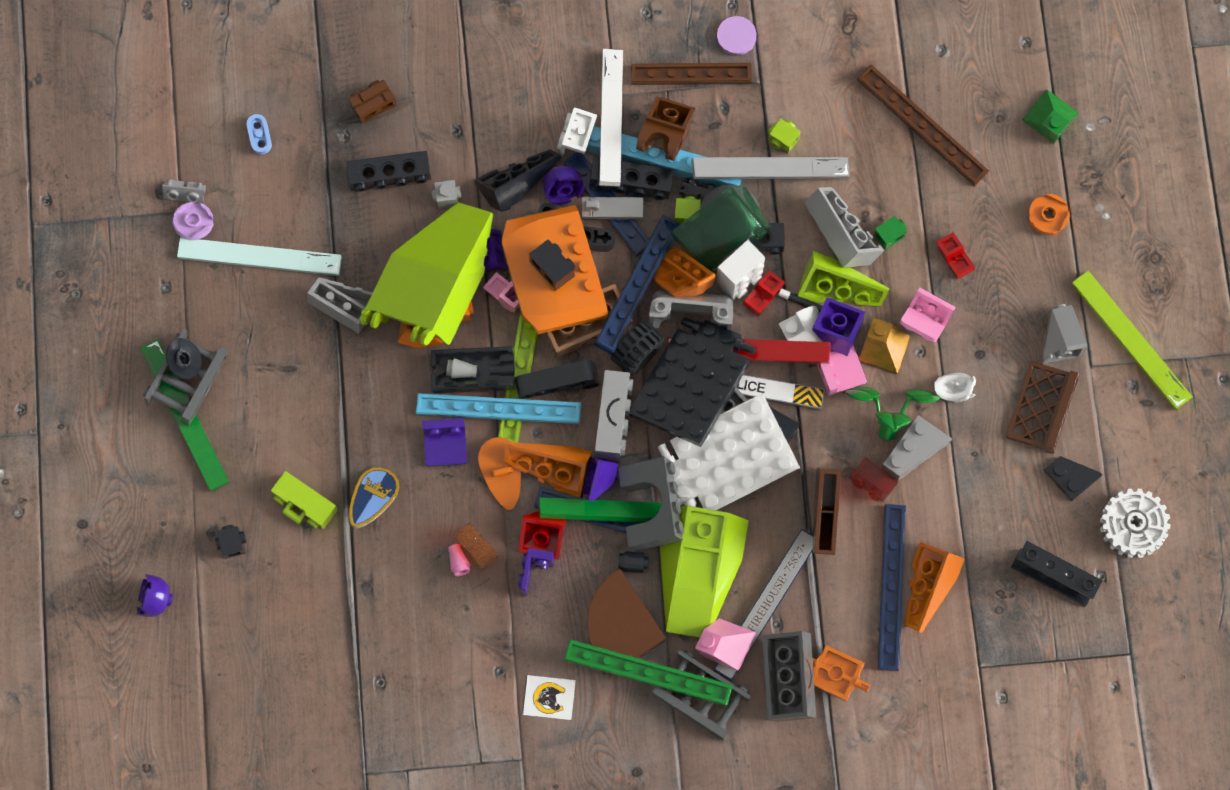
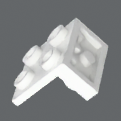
[557,108,597,157]

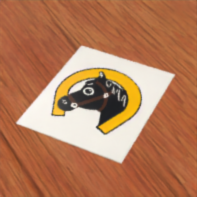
[523,675,576,720]

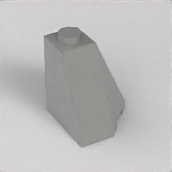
[1040,304,1088,365]

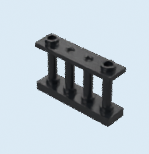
[1010,541,1103,607]

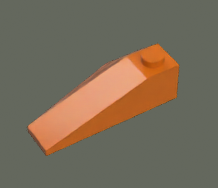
[503,442,592,498]

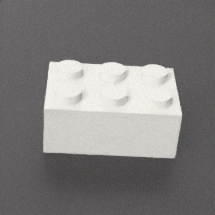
[716,240,765,301]

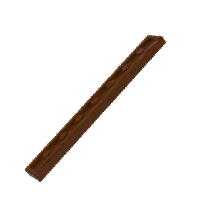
[857,65,989,187]

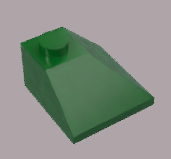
[1022,89,1079,144]

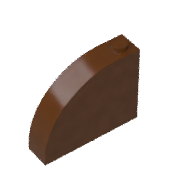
[813,467,841,555]
[588,569,666,678]

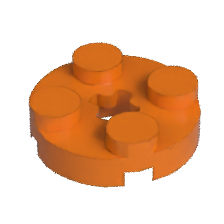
[1028,194,1070,235]

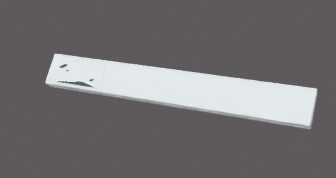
[599,49,623,186]

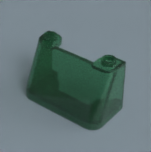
[671,187,771,274]

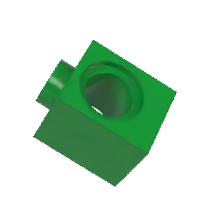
[873,216,907,250]

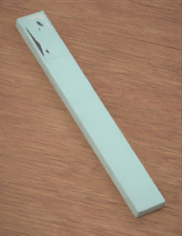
[177,237,342,276]

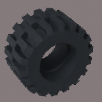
[610,321,664,376]

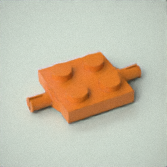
[812,645,871,702]

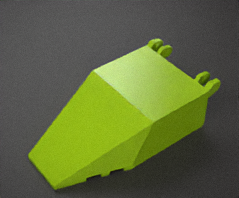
[360,202,493,346]

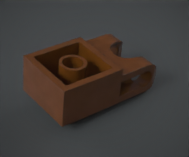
[636,96,695,161]

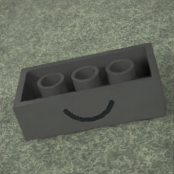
[762,631,816,722]

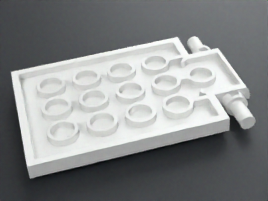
[658,393,800,511]

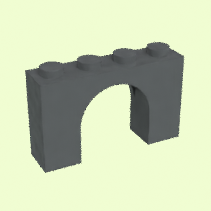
[618,456,684,552]

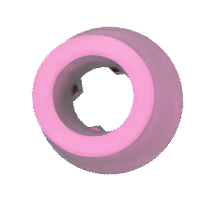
[448,544,471,577]

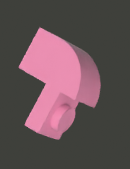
[483,272,519,313]

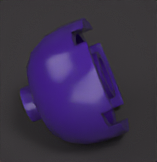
[543,166,585,205]
[137,574,173,617]

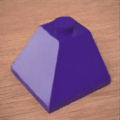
[581,456,619,502]

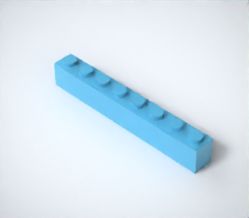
[586,126,742,186]

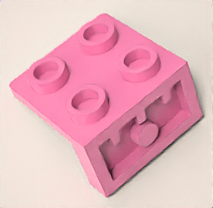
[817,346,867,396]

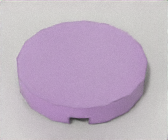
[717,16,757,56]
[173,202,213,240]

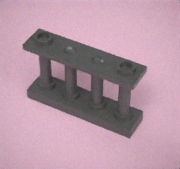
[143,328,228,426]
[652,650,751,741]

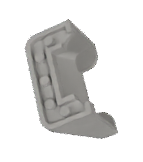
[649,289,733,330]

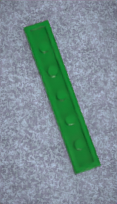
[539,497,662,523]

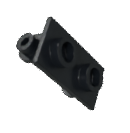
[679,178,718,203]

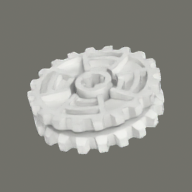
[1100,489,1170,558]

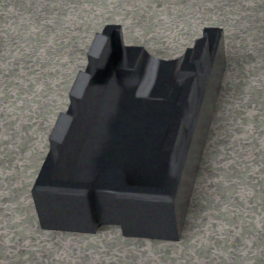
[431,346,515,393]

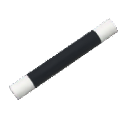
[778,288,823,313]

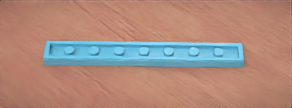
[416,393,582,424]

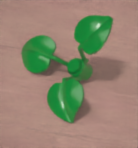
[842,386,940,440]

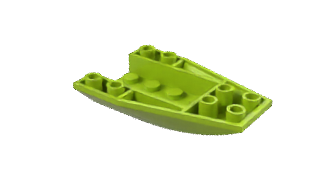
[660,506,749,638]

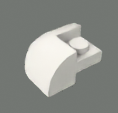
[779,306,822,342]

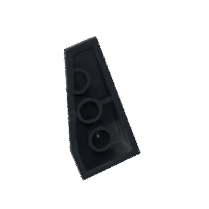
[474,149,561,212]

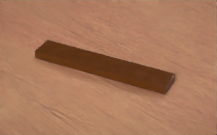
[631,63,752,85]

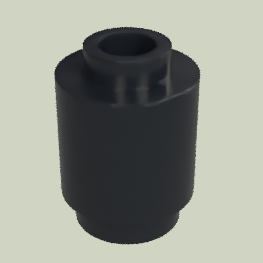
[618,551,649,573]

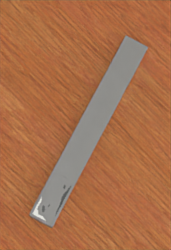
[691,157,850,179]

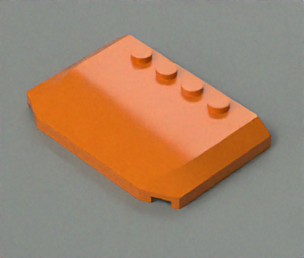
[501,205,608,334]

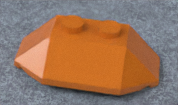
[654,246,716,297]

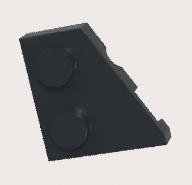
[1044,456,1102,502]

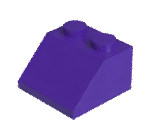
[812,297,865,356]

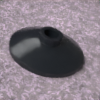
[166,338,202,379]

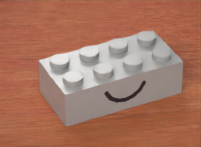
[595,370,633,462]

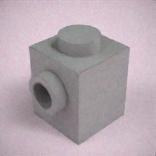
[431,180,461,209]

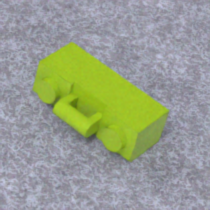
[271,471,338,529]

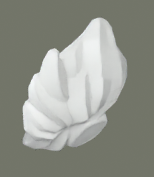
[934,373,976,403]

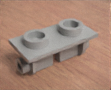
[162,179,206,203]

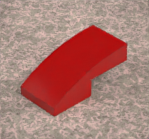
[936,232,975,280]
[743,270,785,317]

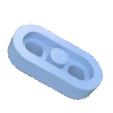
[247,114,272,154]

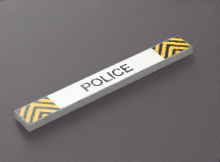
[737,375,825,410]

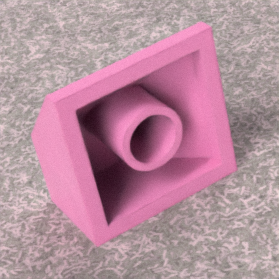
[695,618,756,671]

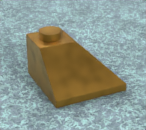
[859,317,910,374]

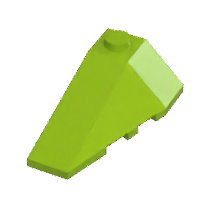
[798,251,889,306]

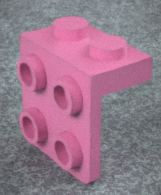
[900,288,956,342]

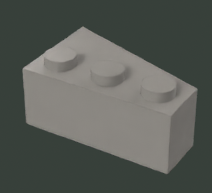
[307,277,373,334]
[881,415,952,481]

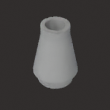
[446,358,477,379]

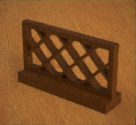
[1006,361,1079,454]

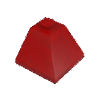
[518,511,567,560]

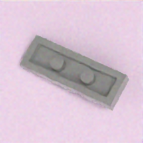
[582,197,643,219]

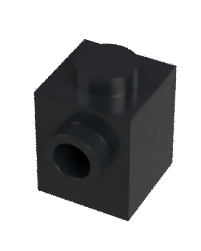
[215,525,247,559]

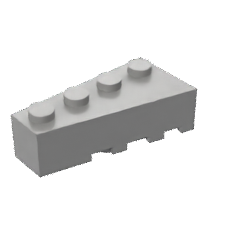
[805,187,885,268]

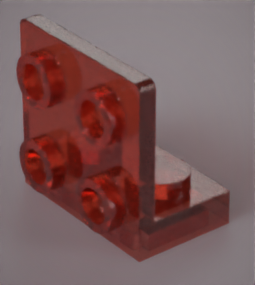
[850,457,898,502]

